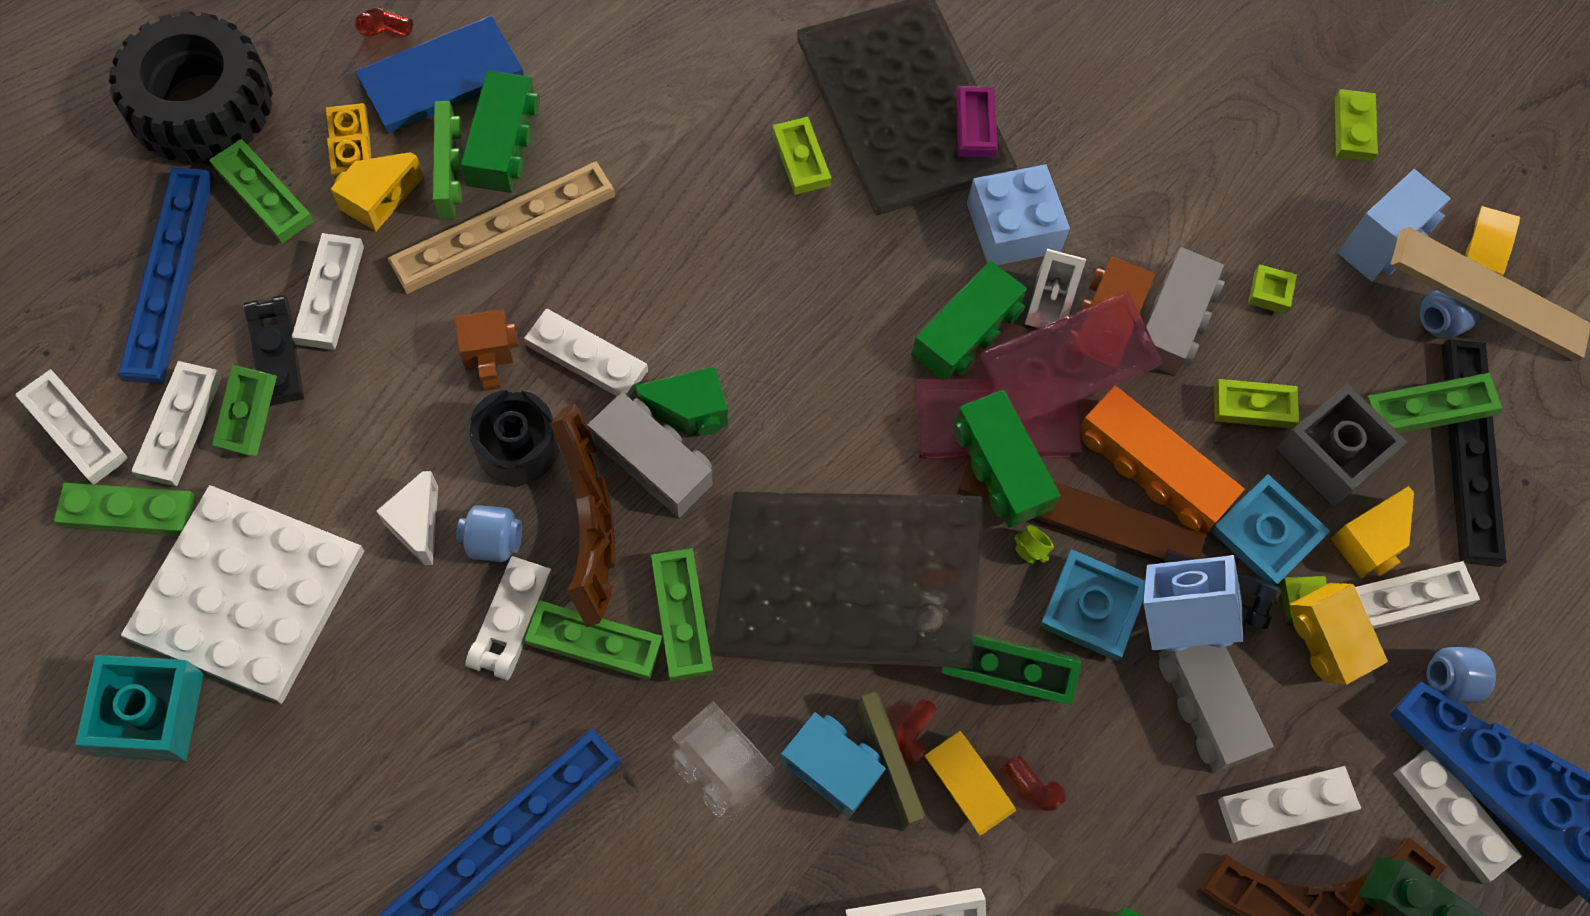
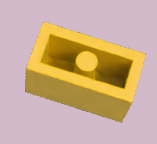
[1289,583,1388,685]

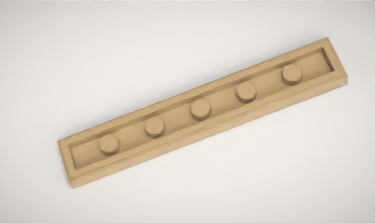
[387,161,615,295]
[1390,227,1590,361]

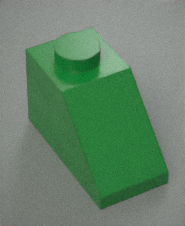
[635,366,728,435]

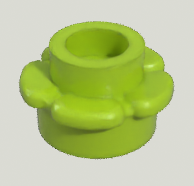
[1015,525,1054,564]

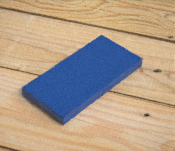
[355,15,524,134]

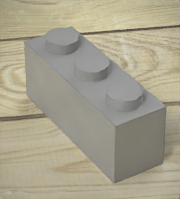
[1131,247,1225,376]
[587,392,713,519]
[1158,645,1274,773]

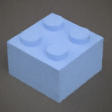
[967,164,1070,265]
[1337,169,1451,282]
[1143,555,1243,652]

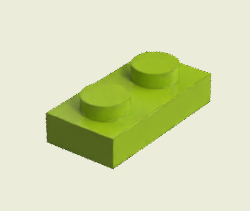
[1335,89,1378,162]
[772,117,831,195]
[1214,379,1299,429]

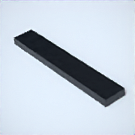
[1442,339,1507,567]

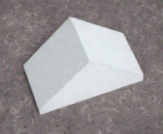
[1025,249,1086,334]
[377,471,438,565]

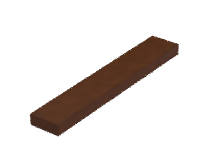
[957,455,1207,564]

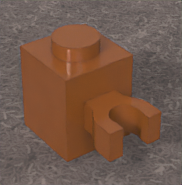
[455,309,519,391]

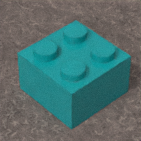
[75,655,204,761]

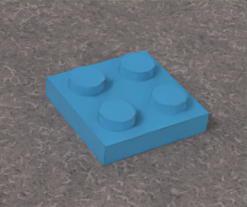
[1210,474,1330,585]
[1039,549,1145,662]

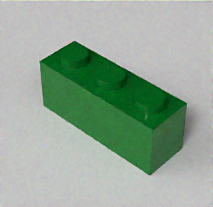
[461,70,540,193]
[911,260,1027,384]
[953,390,1061,528]
[941,627,1082,706]

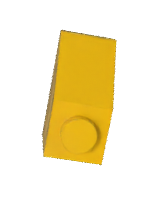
[331,152,423,232]
[1331,486,1414,579]

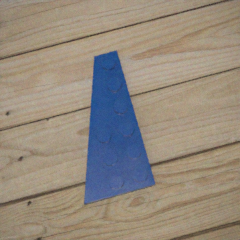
[1389,682,1590,904]

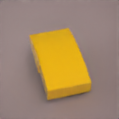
[326,103,371,177]
[1465,206,1520,276]
[924,731,1016,836]

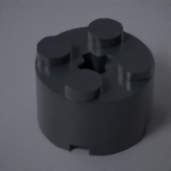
[469,390,559,487]

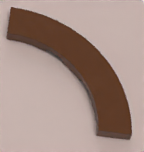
[550,404,615,627]
[1197,837,1447,916]

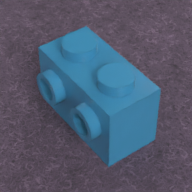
[780,712,886,819]

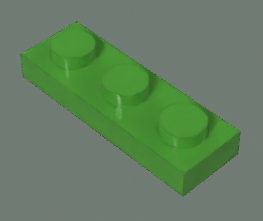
[433,101,462,220]
[209,139,314,244]
[1366,373,1503,433]
[54,482,196,536]
[651,548,713,682]
[524,600,663,681]

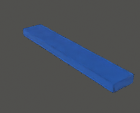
[118,167,214,384]
[378,728,622,916]

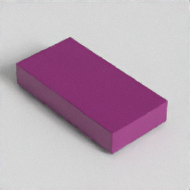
[956,86,998,157]

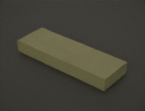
[856,691,925,831]

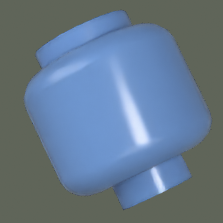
[1419,290,1482,339]
[456,505,522,562]
[1426,647,1496,703]

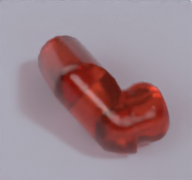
[354,7,413,37]
[897,699,937,766]
[1004,755,1067,811]

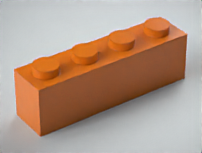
[1077,385,1245,534]

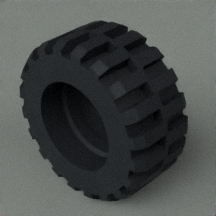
[108,11,273,163]

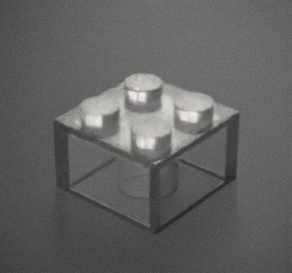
[671,701,775,822]

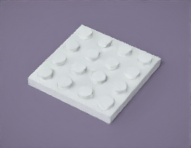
[121,485,364,704]

